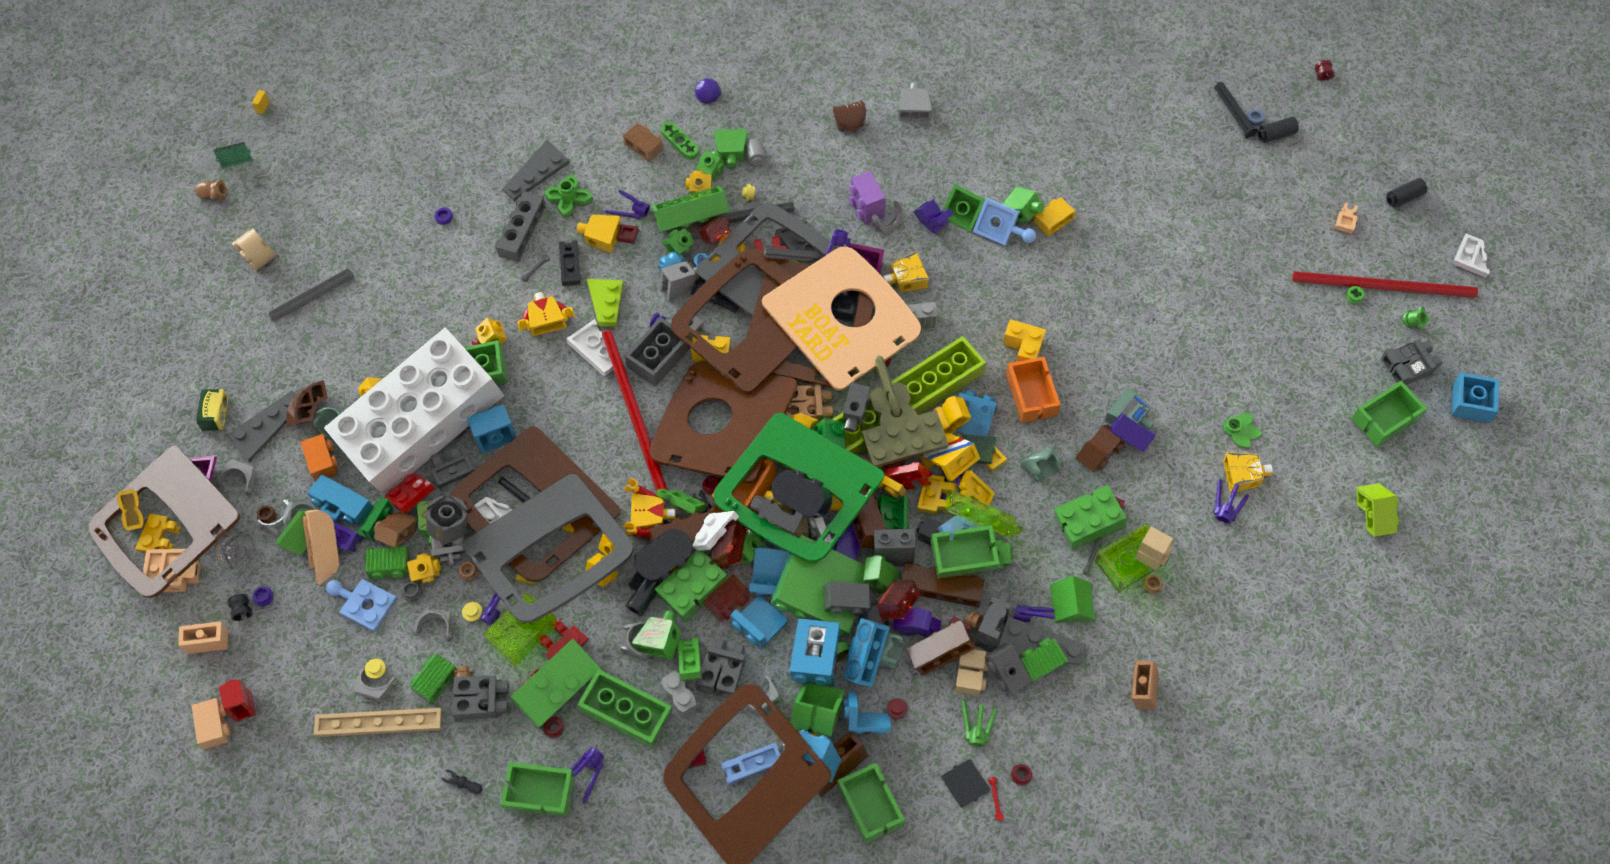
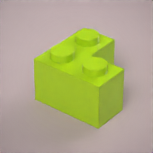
[1356,483,1399,537]

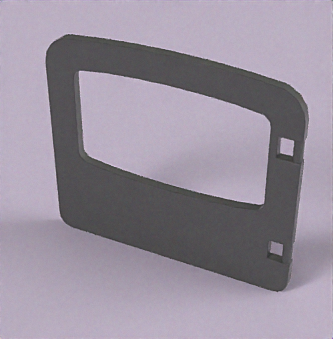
[696,203,838,316]
[463,474,633,623]

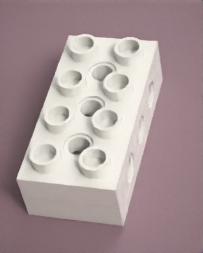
[324,327,505,496]

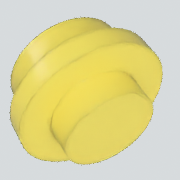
[742,184,755,202]
[462,602,483,622]
[365,659,386,679]

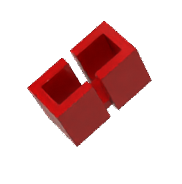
[218,680,256,722]

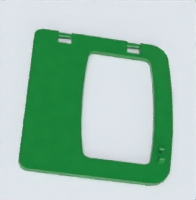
[713,413,884,562]

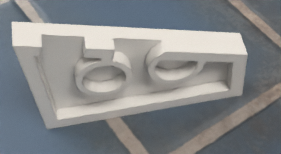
[567,319,614,377]

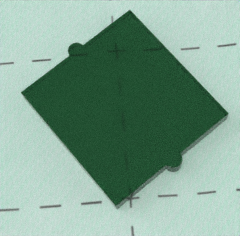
[213,142,253,169]
[962,435,996,464]

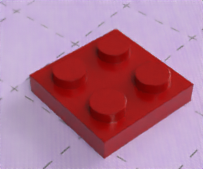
[384,472,435,514]

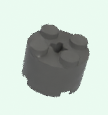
[426,496,467,544]

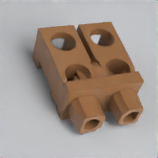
[785,385,833,423]

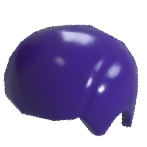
[695,78,721,104]

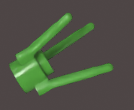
[962,699,997,747]

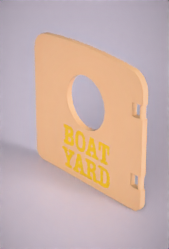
[762,247,921,391]

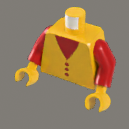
[517,292,576,337]
[623,478,676,539]

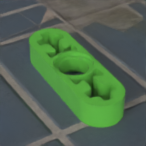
[661,122,699,160]

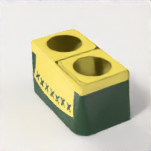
[196,389,228,431]

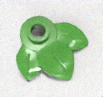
[1223,413,1262,448]

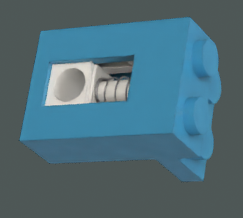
[790,619,840,686]

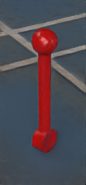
[989,777,1004,821]

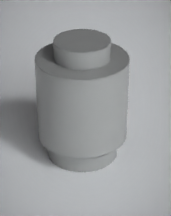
[746,139,766,166]

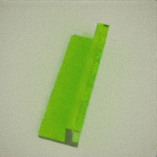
[945,490,1023,537]

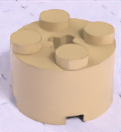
[232,228,276,271]

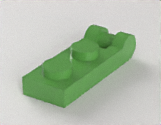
[678,637,701,680]

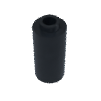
[1257,116,1299,143]
[1386,178,1428,208]
[626,578,663,617]

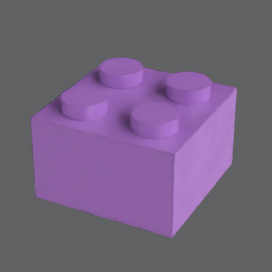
[849,171,886,225]

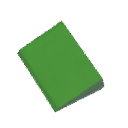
[942,184,985,232]
[275,510,309,556]
[1050,576,1095,623]

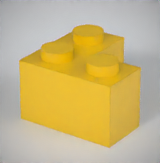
[1003,319,1046,362]

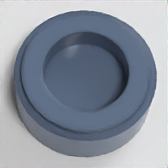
[1247,110,1265,126]

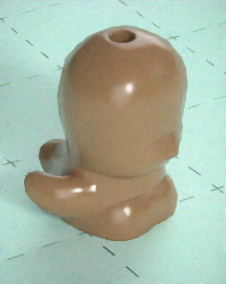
[195,179,227,201]

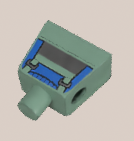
[1105,388,1154,431]

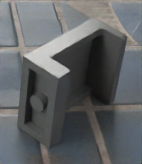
[873,529,916,567]

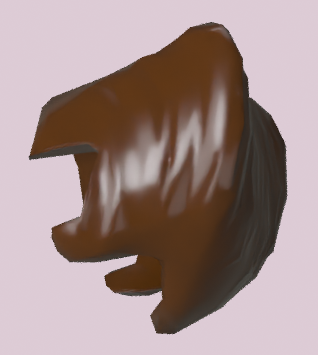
[833,100,866,133]

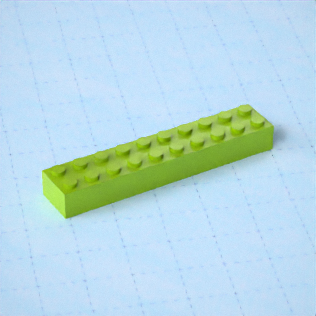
[832,336,986,456]

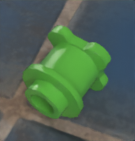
[1403,307,1429,329]

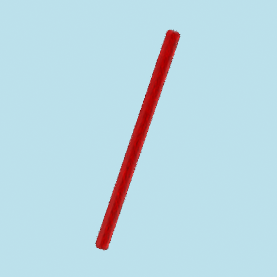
[1292,271,1478,298]
[602,330,668,493]

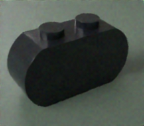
[772,469,832,518]
[634,529,692,580]

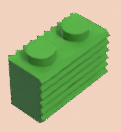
[366,546,410,580]
[863,555,901,595]
[1020,637,1068,682]
[410,654,457,705]

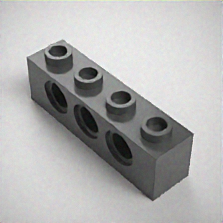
[495,191,546,262]

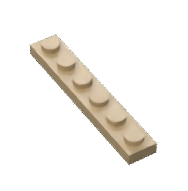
[314,708,442,737]

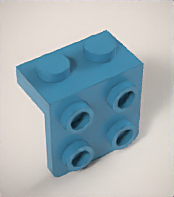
[956,390,998,439]
[749,547,789,596]
[730,596,787,650]
[843,692,891,734]

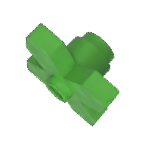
[544,174,593,218]

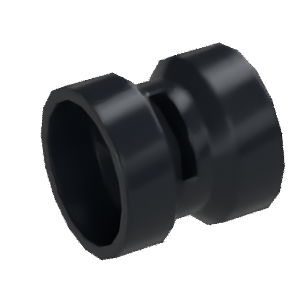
[227,594,252,621]

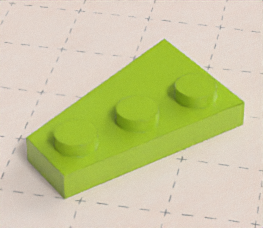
[587,279,623,327]

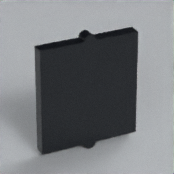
[941,759,991,808]

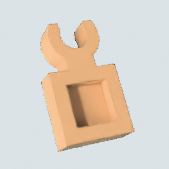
[1334,203,1358,234]

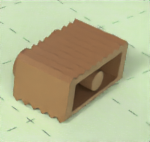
[623,123,663,162]
[374,510,418,548]
[1131,661,1159,710]

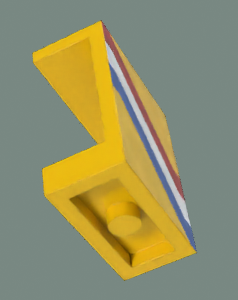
[919,432,980,481]

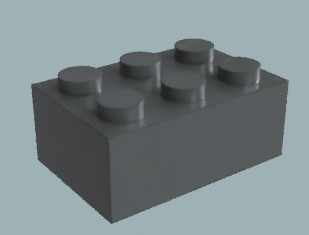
[625,317,691,387]

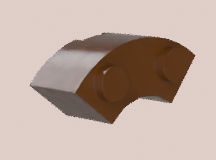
[287,380,328,427]
[1075,424,1125,472]

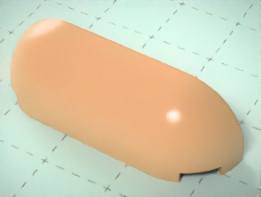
[303,510,339,585]

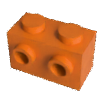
[300,434,339,482]

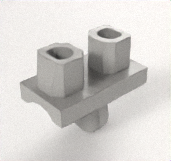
[429,536,464,566]

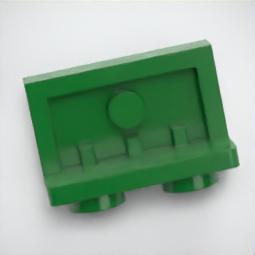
[813,418,845,449]
[877,495,909,530]
[357,497,394,542]

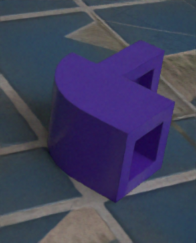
[913,199,953,233]
[892,607,942,638]

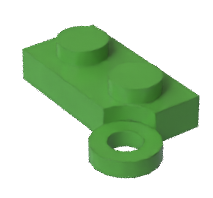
[656,489,707,514]

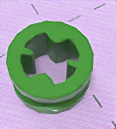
[1346,286,1365,304]

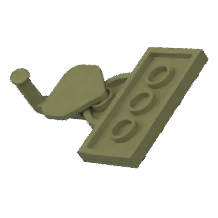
[862,355,949,467]

